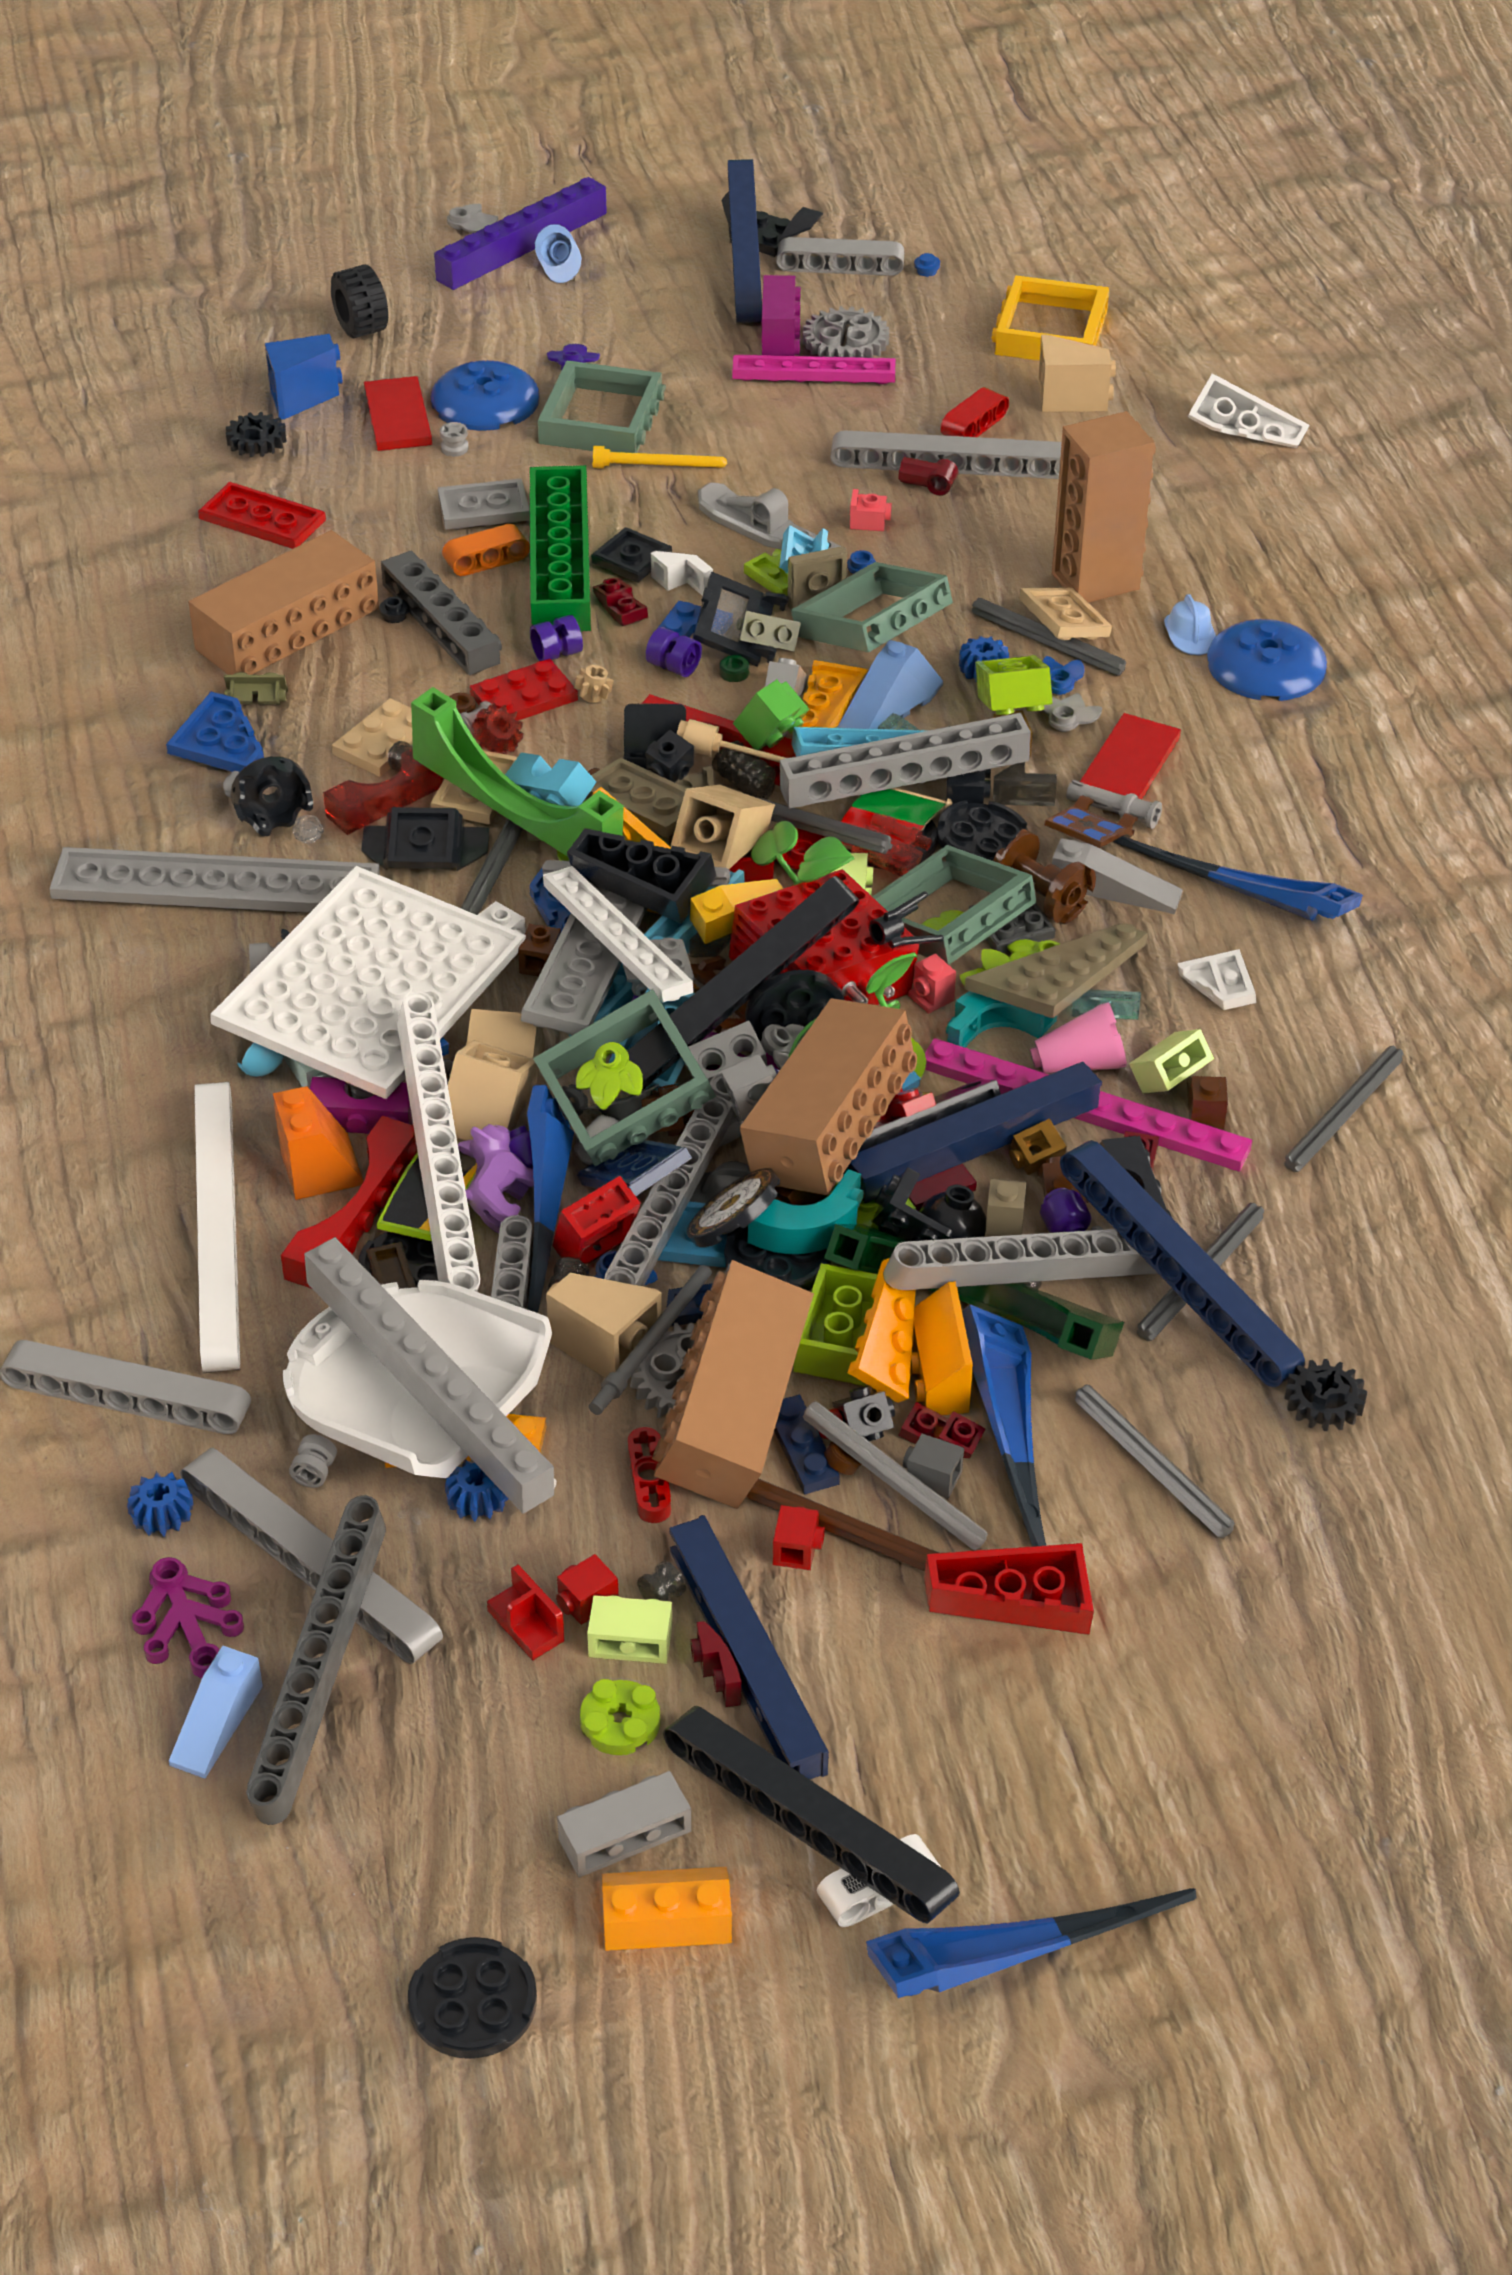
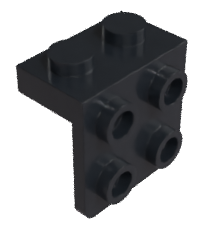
[623,703,686,769]
[871,1167,954,1241]

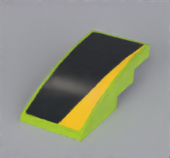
[377,1143,477,1241]

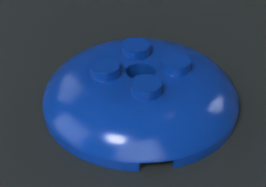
[430,360,540,431]
[1207,619,1327,701]

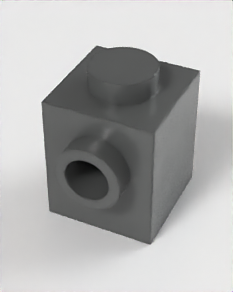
[903,1434,964,1499]

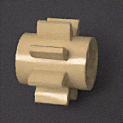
[574,665,614,703]

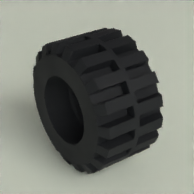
[331,264,388,339]

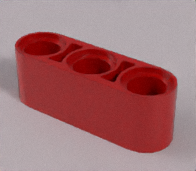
[940,387,1010,437]

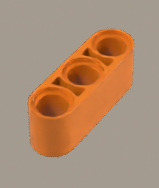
[442,524,530,576]

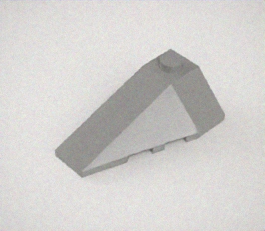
[1052,838,1183,914]

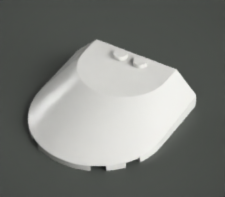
[283,1280,552,1478]

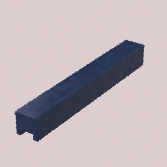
[847,1061,1102,1203]
[669,1515,829,1780]

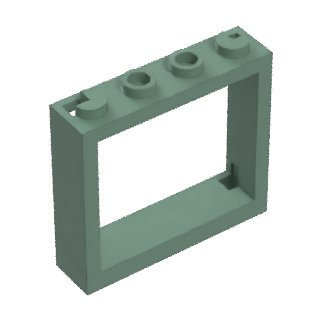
[538,360,666,453]
[791,562,953,653]
[872,845,1036,965]
[533,989,716,1166]

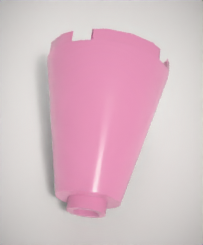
[1030,1002,1127,1073]

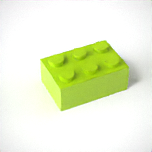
[975,655,1053,715]
[793,1263,878,1386]

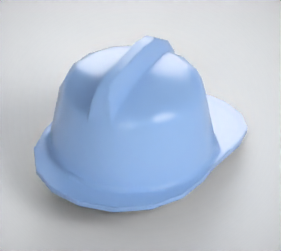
[535,225,582,283]
[1164,594,1216,655]

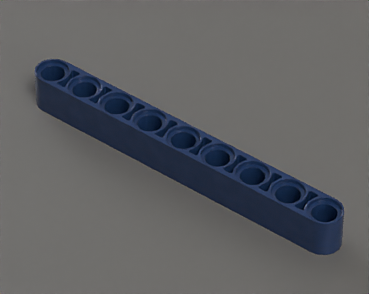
[727,159,762,323]
[1060,1140,1305,1387]

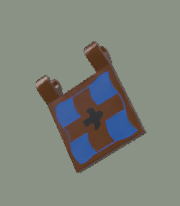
[1044,795,1138,848]

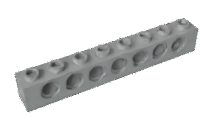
[780,713,1031,809]

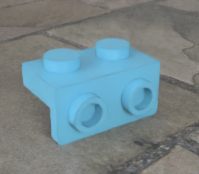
[779,525,829,574]

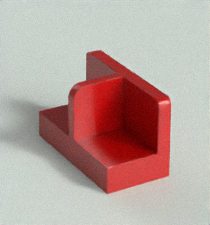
[487,1564,565,1661]

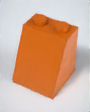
[273,1086,363,1200]

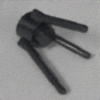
[869,891,944,949]

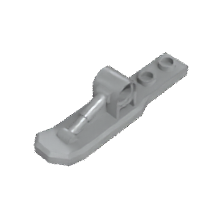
[698,482,846,549]

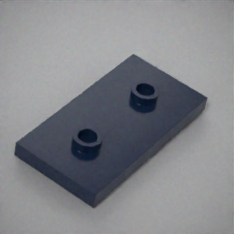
[577,1140,692,1196]

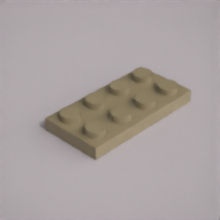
[585,758,687,838]

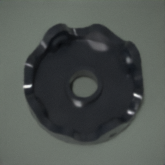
[231,756,313,836]

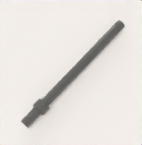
[589,1265,712,1415]

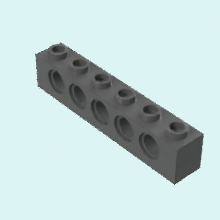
[381,550,502,676]

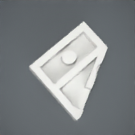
[1178,949,1256,1010]

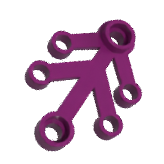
[132,1557,244,1679]

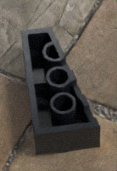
[567,828,716,924]

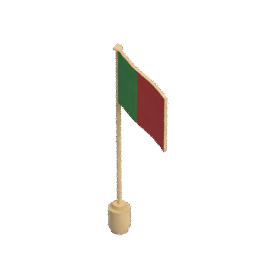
[677,719,952,861]

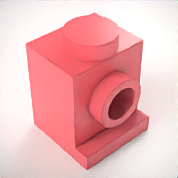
[850,489,892,531]
[908,953,956,1014]

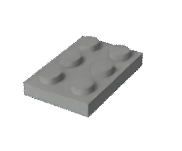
[438,478,530,530]

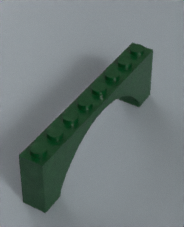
[824,1224,1125,1360]

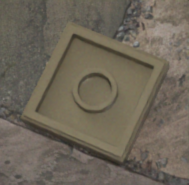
[788,546,847,610]

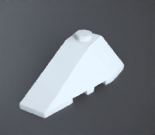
[1188,374,1309,449]

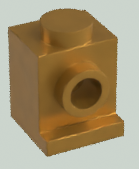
[1009,1118,1067,1175]

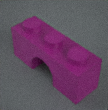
[309,1077,413,1134]

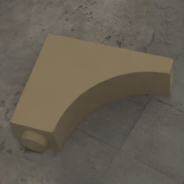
[985,1178,1027,1237]

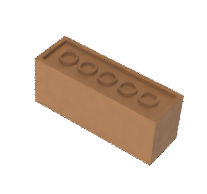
[1052,411,1156,603]
[188,530,379,675]
[740,998,917,1196]
[652,1260,814,1509]

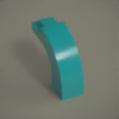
[946,991,1058,1048]
[748,1169,864,1254]

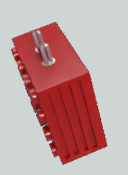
[729,869,919,1005]

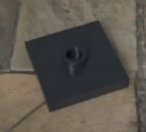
[591,527,672,583]

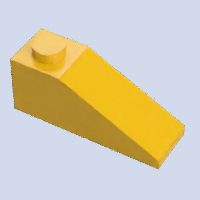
[690,879,783,944]

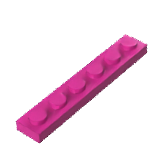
[732,355,896,384]

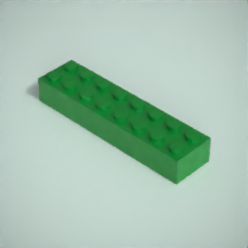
[530,465,591,631]

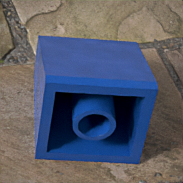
[265,334,343,420]

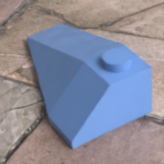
[837,640,943,729]

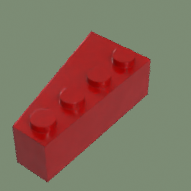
[924,1543,1094,1635]

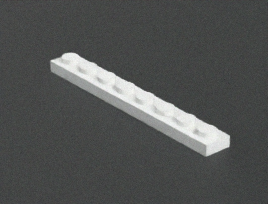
[543,866,693,1002]

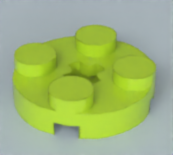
[580,1679,660,1755]

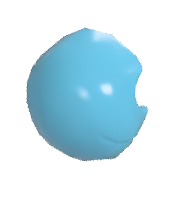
[237,1043,284,1077]

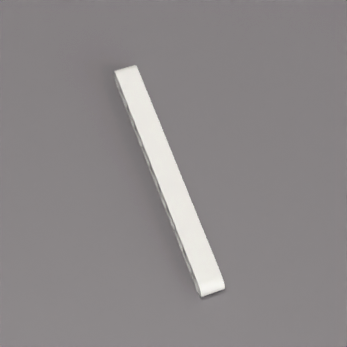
[397,991,480,1292]
[195,1082,240,1373]

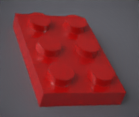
[470,659,578,728]

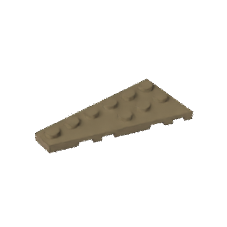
[965,924,1148,1018]

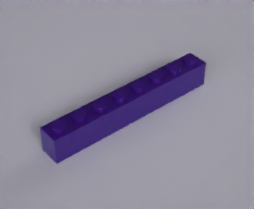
[434,177,607,290]

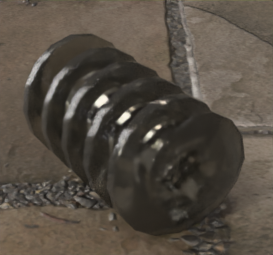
[711,740,776,800]

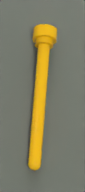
[593,445,727,469]

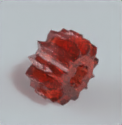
[471,703,524,754]

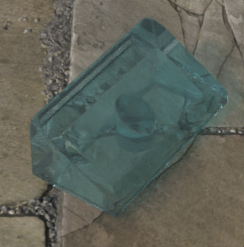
[1072,990,1141,1020]

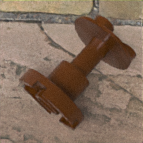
[993,829,1096,924]

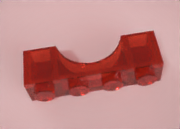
[323,748,445,835]

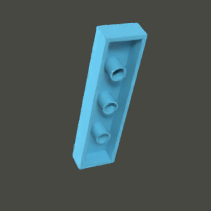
[791,727,925,757]

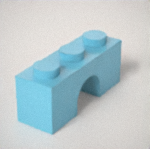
[505,752,597,806]

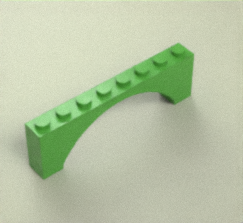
[411,687,624,857]

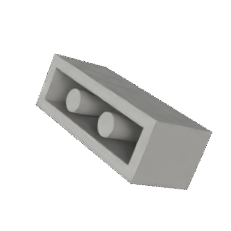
[557,1771,692,1878]

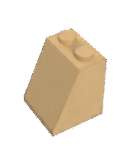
[1038,334,1116,412]
[670,785,775,869]
[466,1009,545,1102]
[448,1040,537,1143]
[546,1272,662,1378]

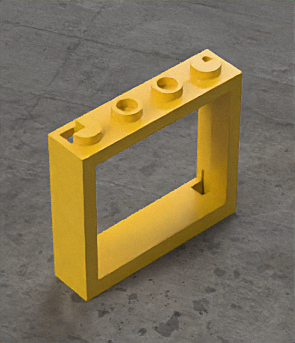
[991,275,1109,360]

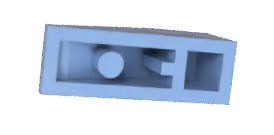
[169,1646,263,1779]

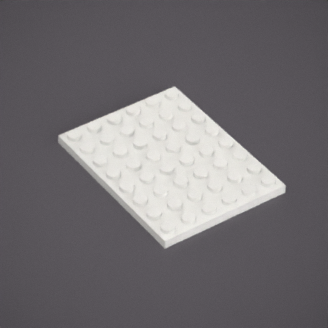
[211,866,526,1099]

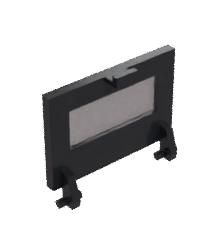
[692,571,789,667]

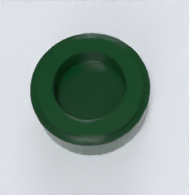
[720,655,749,682]

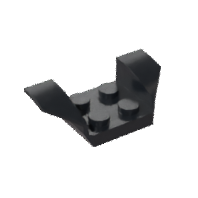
[721,191,823,257]
[361,807,490,871]

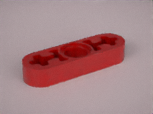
[627,1427,671,1523]

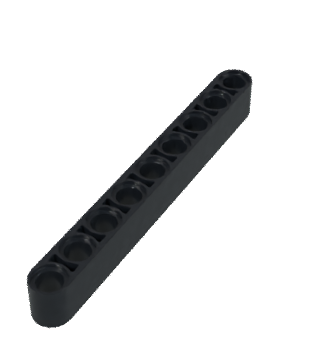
[627,876,860,1090]
[663,1706,960,1924]

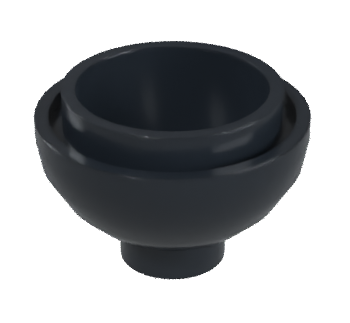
[919,1185,987,1239]

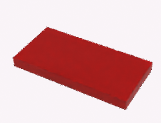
[364,376,433,451]
[198,482,326,549]
[1080,713,1181,799]

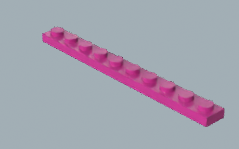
[925,1038,1252,1172]

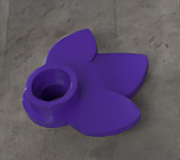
[547,344,600,370]

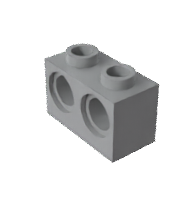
[688,1021,768,1083]
[721,1054,777,1126]

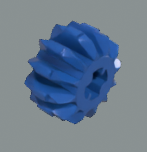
[959,635,1009,683]
[445,1459,508,1522]
[127,1471,194,1537]

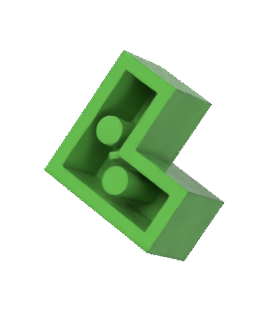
[733,679,810,750]

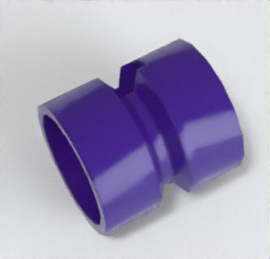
[529,615,583,661]
[645,627,702,678]

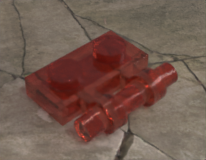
[851,813,932,877]

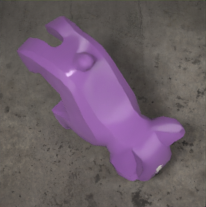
[458,1124,534,1233]

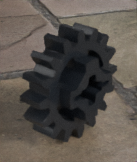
[226,412,287,457]
[1284,1359,1367,1431]

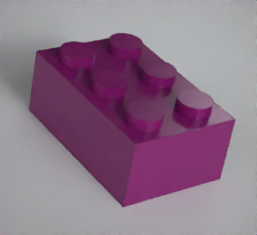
[762,275,801,356]

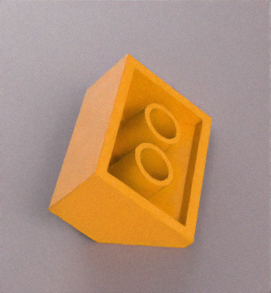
[910,1281,973,1415]
[602,1867,732,1951]

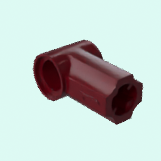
[898,457,959,496]

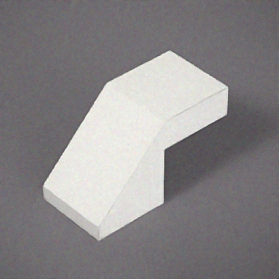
[651,551,713,596]

